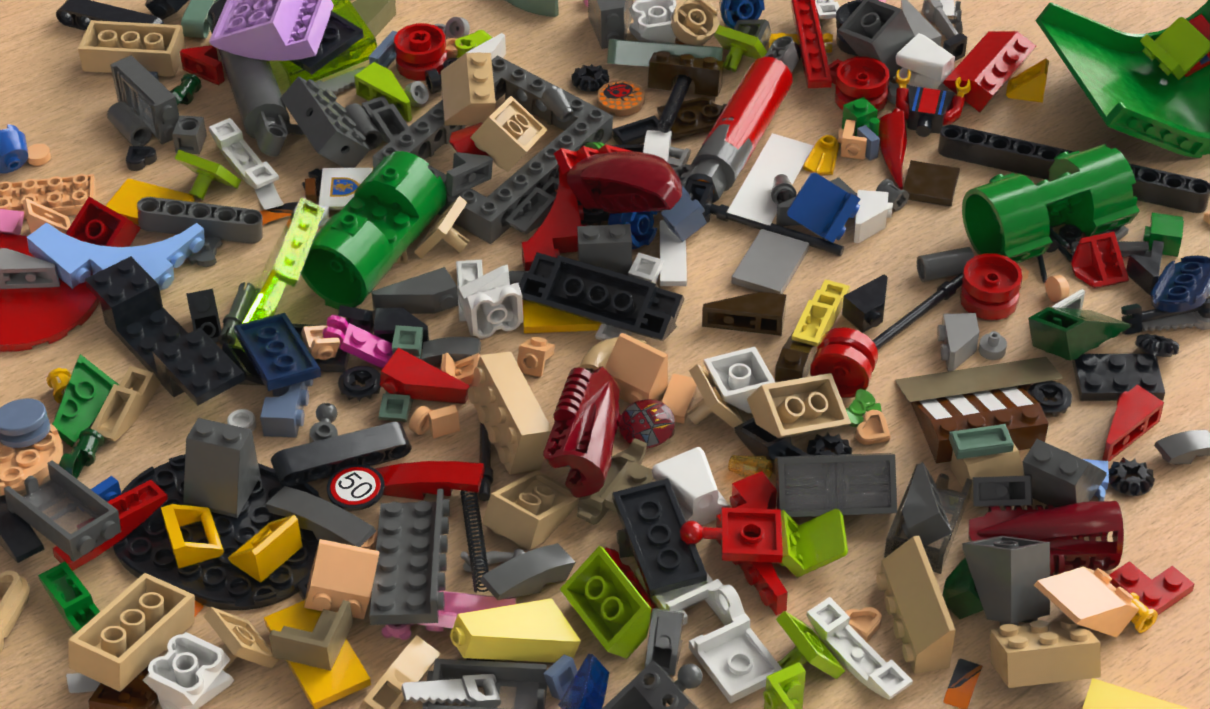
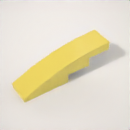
[792,279,850,347]

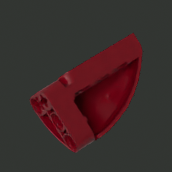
[567,151,682,214]

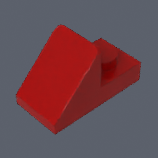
[179,45,225,86]

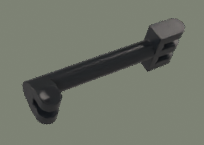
[1121,298,1210,335]

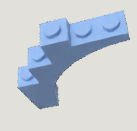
[27,222,205,291]

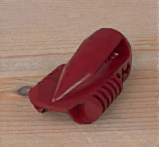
[543,366,621,498]
[968,501,1124,577]

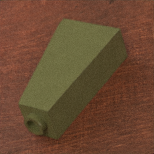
[336,0,396,61]

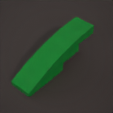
[38,562,100,634]

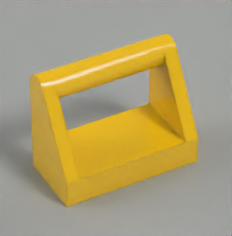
[161,504,224,569]

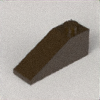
[702,292,787,336]
[775,333,817,382]

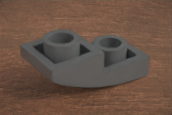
[421,337,481,365]
[1154,430,1210,465]

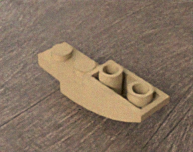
[358,635,441,709]

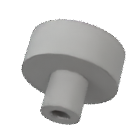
[445,17,470,38]
[404,81,429,107]
[979,331,1007,360]

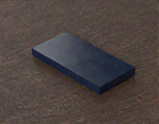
[234,313,321,391]

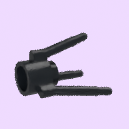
[1037,226,1073,283]

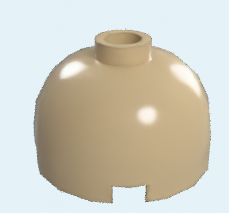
[671,0,719,46]

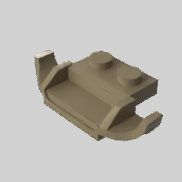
[577,438,656,525]

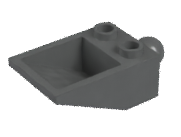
[602,660,703,709]

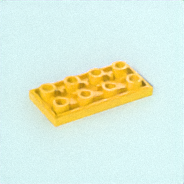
[264,600,371,709]

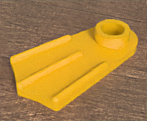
[803,135,839,175]

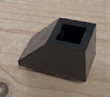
[186,288,222,343]

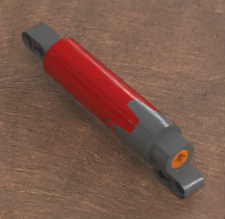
[674,36,799,203]

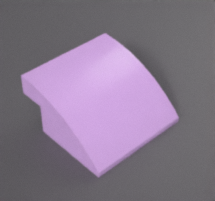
[209,0,334,61]

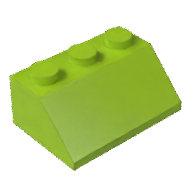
[560,546,651,659]

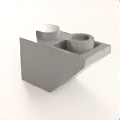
[937,313,979,371]

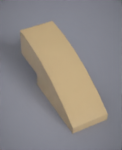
[91,366,161,442]

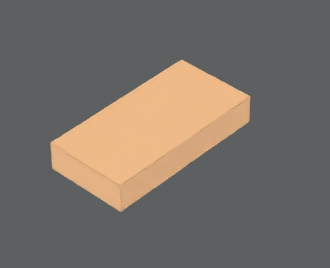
[662,373,698,424]

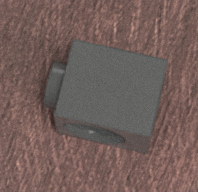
[172,115,207,154]

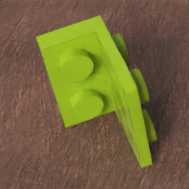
[763,662,806,709]

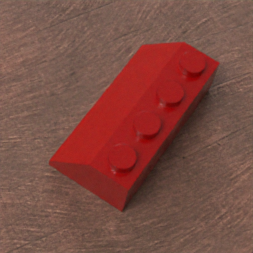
[943,31,1036,113]

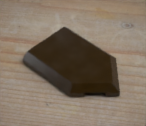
[657,97,727,140]

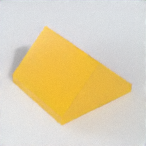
[228,515,303,583]

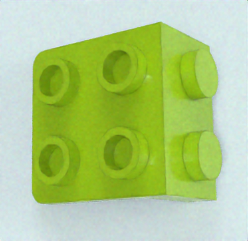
[1140,17,1210,80]
[780,509,848,578]

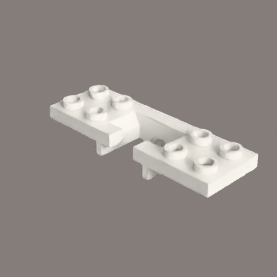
[635,568,782,703]

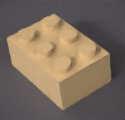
[990,617,1101,688]

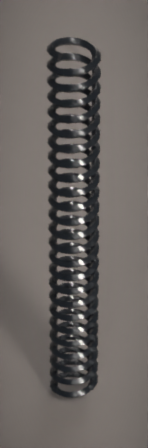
[657,75,692,133]
[460,490,489,593]

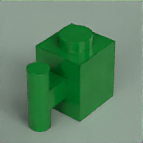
[842,97,880,137]
[1143,212,1184,257]

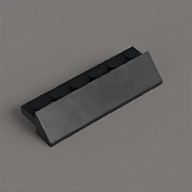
[519,252,685,341]

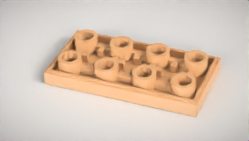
[0,174,96,220]

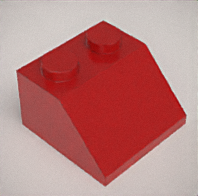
[65,197,141,247]

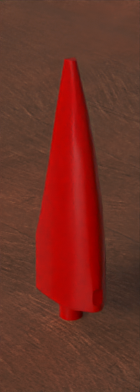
[878,108,908,190]

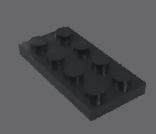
[612,478,707,596]

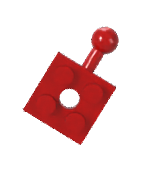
[680,507,783,563]

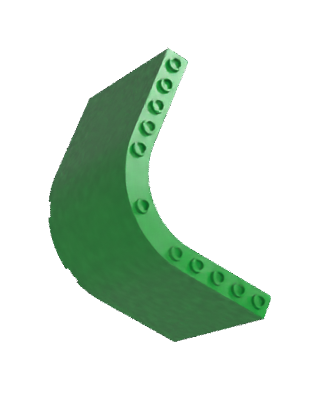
[1035,0,1210,158]

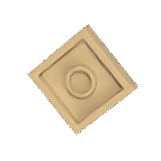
[414,196,470,259]
[686,364,745,428]
[204,607,279,672]

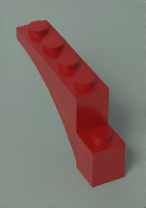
[521,167,586,271]
[716,471,788,615]

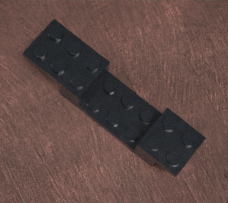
[85,256,245,406]

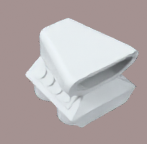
[629,0,676,44]
[893,33,955,91]
[458,264,523,339]
[652,447,730,526]
[143,632,234,709]

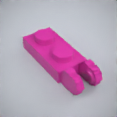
[323,315,393,369]

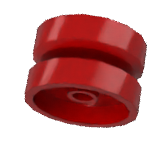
[394,23,447,81]
[835,57,890,112]
[960,253,1023,320]
[810,327,878,398]

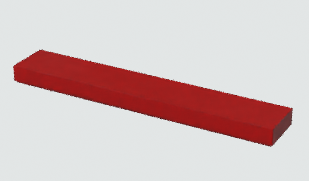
[790,0,832,89]

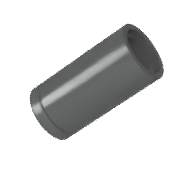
[107,102,152,146]
[345,103,382,150]
[916,247,974,282]

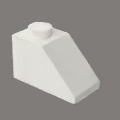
[854,190,893,243]

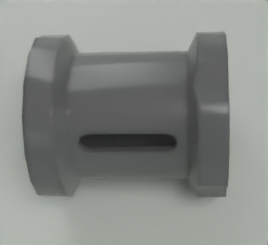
[876,179,909,211]

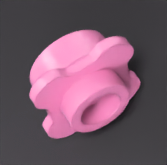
[381,624,413,640]

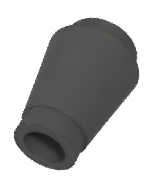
[542,86,575,122]
[771,174,796,205]

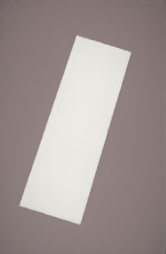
[727,133,814,226]

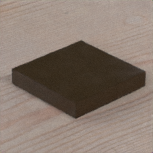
[903,160,960,207]

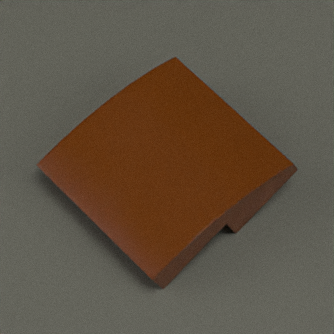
[88,665,159,709]

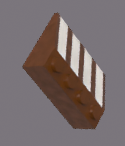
[911,386,1049,464]

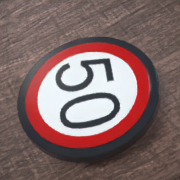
[327,464,385,511]

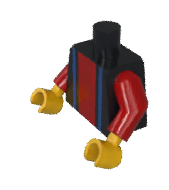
[895,69,971,137]

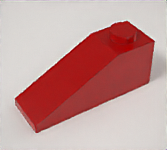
[380,348,470,404]
[1102,385,1164,462]

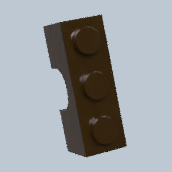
[648,51,724,97]

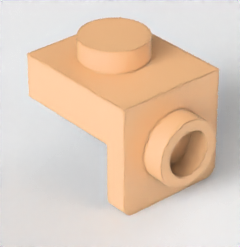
[838,119,867,160]
[301,325,340,360]
[517,337,555,377]
[440,353,480,385]

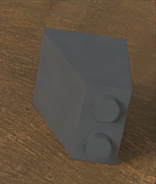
[588,0,634,49]
[838,0,915,81]
[577,224,632,275]
[183,418,260,518]
[1022,439,1107,507]
[962,536,1050,626]

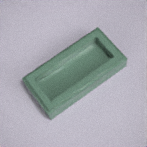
[949,424,1014,459]

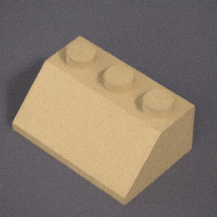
[441,52,496,125]
[747,373,851,438]

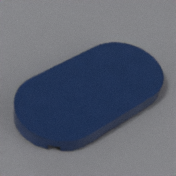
[1151,255,1210,312]

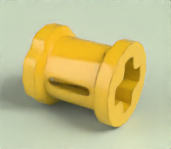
[46,368,71,403]
[1131,593,1158,633]

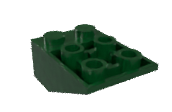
[1028,307,1130,361]

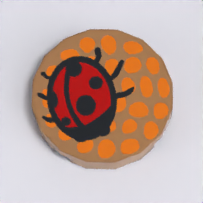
[597,80,645,117]

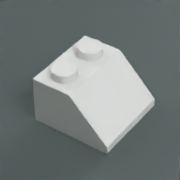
[704,347,775,413]

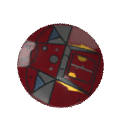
[619,399,675,450]

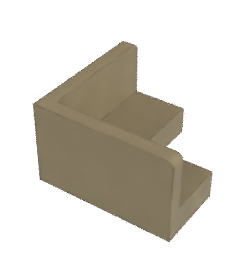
[269,600,353,671]

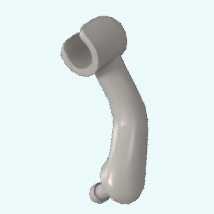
[460,549,525,572]

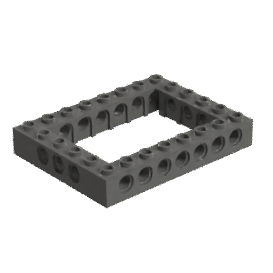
[373,55,613,244]

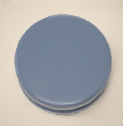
[0,398,50,448]

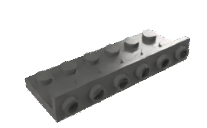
[369,489,450,625]

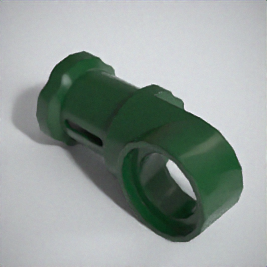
[170,73,202,106]
[59,429,104,479]

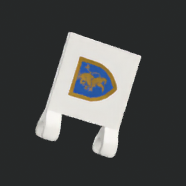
[317,168,373,226]

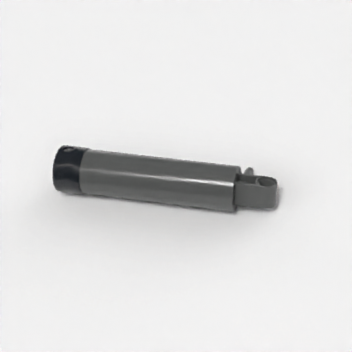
[207,0,304,157]

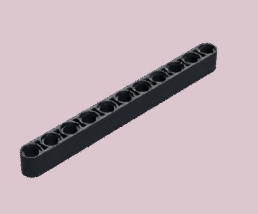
[938,125,1210,213]

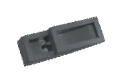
[362,96,409,143]
[480,543,576,600]

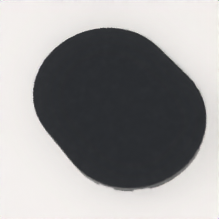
[112,454,322,610]

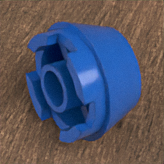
[719,0,765,29]
[0,124,28,174]
[608,211,657,249]

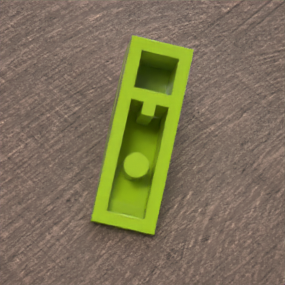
[354,62,412,122]

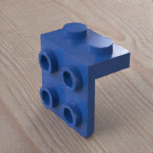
[787,172,860,243]

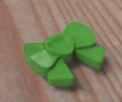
[846,389,882,427]

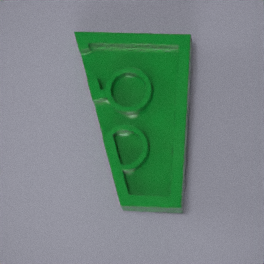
[52,354,119,447]

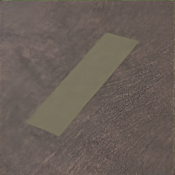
[895,357,1063,402]

